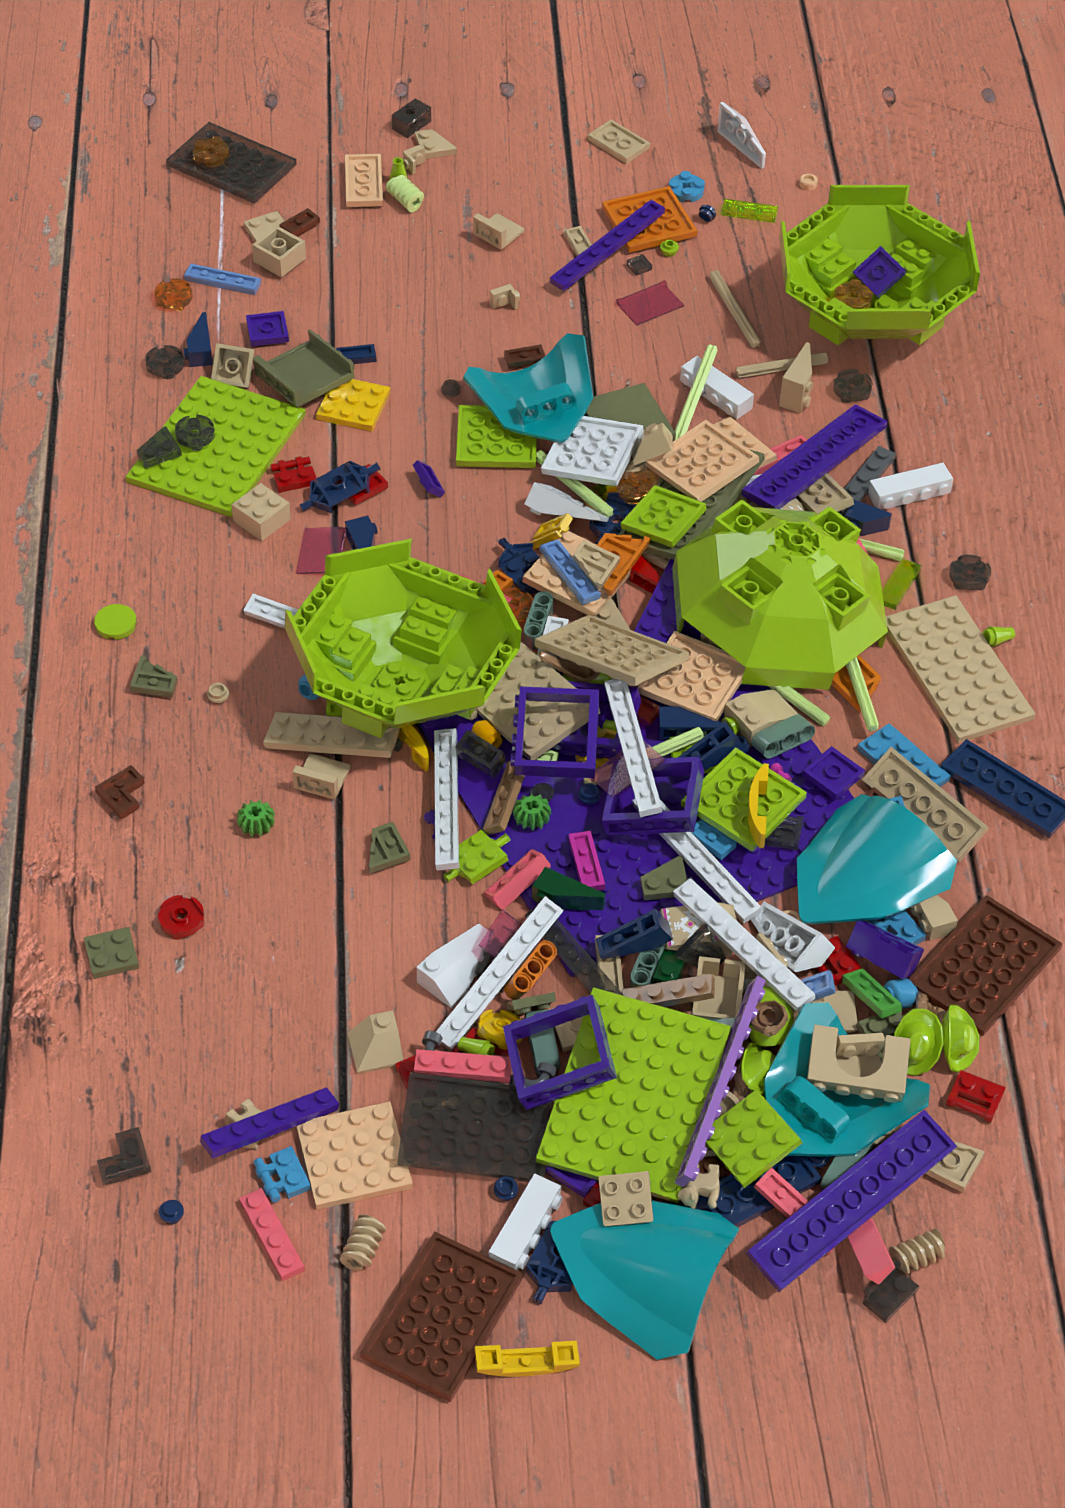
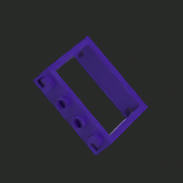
[549,681,641,760]
[511,686,599,779]
[602,757,704,835]
[503,995,617,1110]

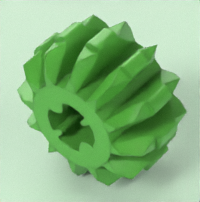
[513,793,551,831]
[237,799,275,837]

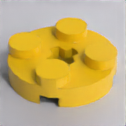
[477,1009,523,1050]

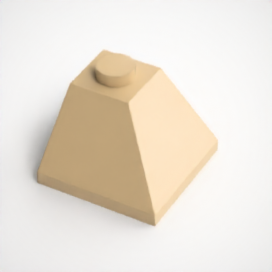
[211,343,255,388]
[633,423,673,465]
[347,1010,403,1074]

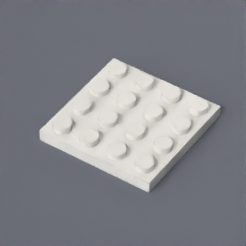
[541,416,644,486]

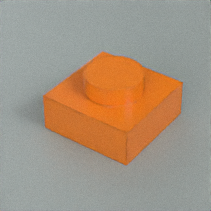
[484,570,513,593]

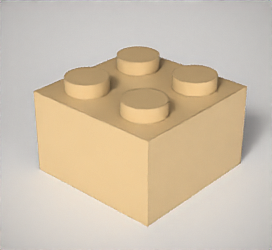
[252,226,306,278]
[232,483,291,541]

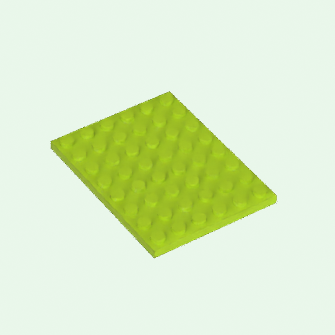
[126,376,306,518]
[536,987,731,1203]

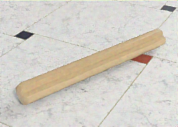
[735,352,828,378]

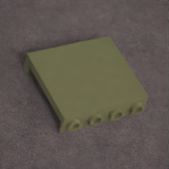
[253,329,355,408]
[584,383,676,442]

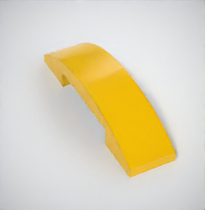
[398,725,429,772]
[748,763,769,848]
[474,1341,580,1377]

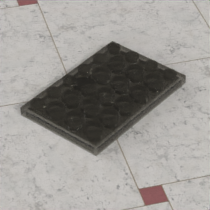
[166,122,297,204]
[397,1072,552,1182]

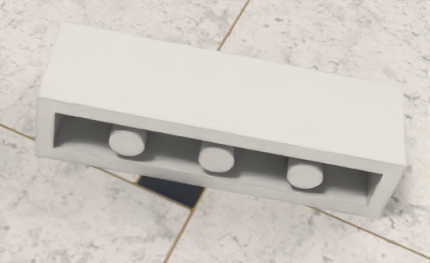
[680,356,754,420]
[868,463,953,510]
[489,1174,563,1271]

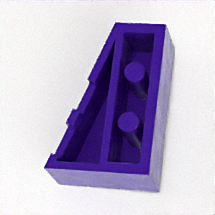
[846,920,924,979]

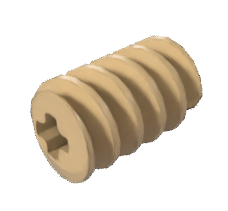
[340,1214,386,1271]
[889,1228,945,1275]

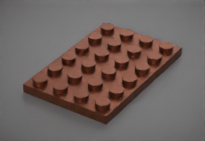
[909,895,1063,1036]
[360,1231,523,1402]

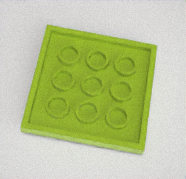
[456,405,537,468]
[681,748,807,852]

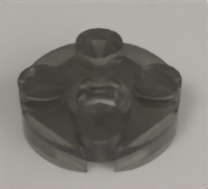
[145,345,185,380]
[833,369,873,403]
[175,415,215,451]
[949,554,991,590]

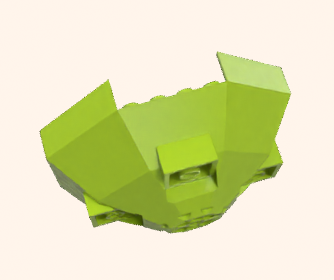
[779,185,980,345]
[672,500,888,690]
[285,538,522,738]

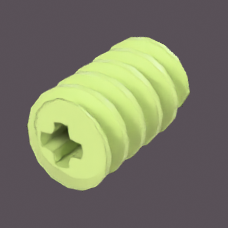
[386,175,424,213]

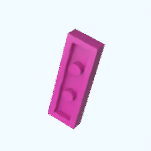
[568,831,605,891]

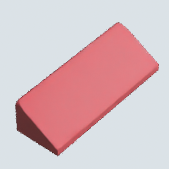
[483,849,551,910]
[848,1218,895,1284]

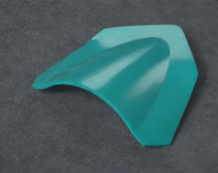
[463,333,594,442]
[797,794,957,924]
[764,1002,931,1156]
[550,1201,739,1360]

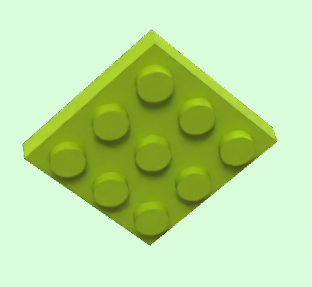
[621,485,707,548]
[706,1090,802,1188]

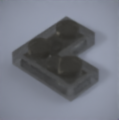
[97,1127,151,1186]

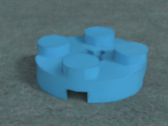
[669,171,705,202]

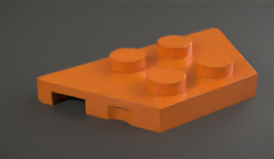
[596,533,650,596]
[831,655,881,713]

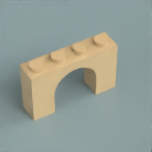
[807,1025,910,1103]

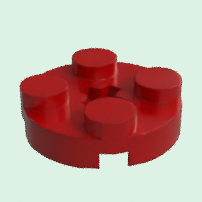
[158,895,204,940]

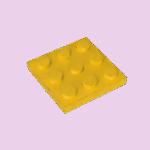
[316,379,391,432]

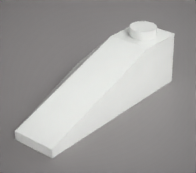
[717,102,766,169]
[525,482,609,522]
[750,901,835,972]
[416,924,493,1009]

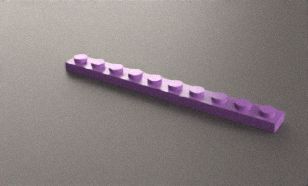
[675,976,765,1187]

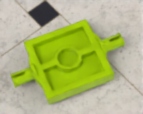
[443,830,511,885]

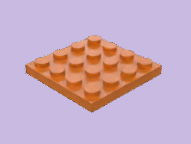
[602,186,698,253]

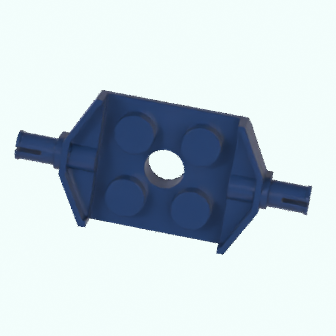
[299,461,381,513]
[589,485,640,545]
[498,538,554,599]
[526,1209,582,1305]

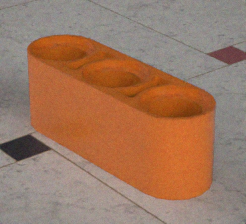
[504,940,557,1000]

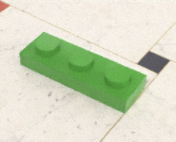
[843,968,902,1018]

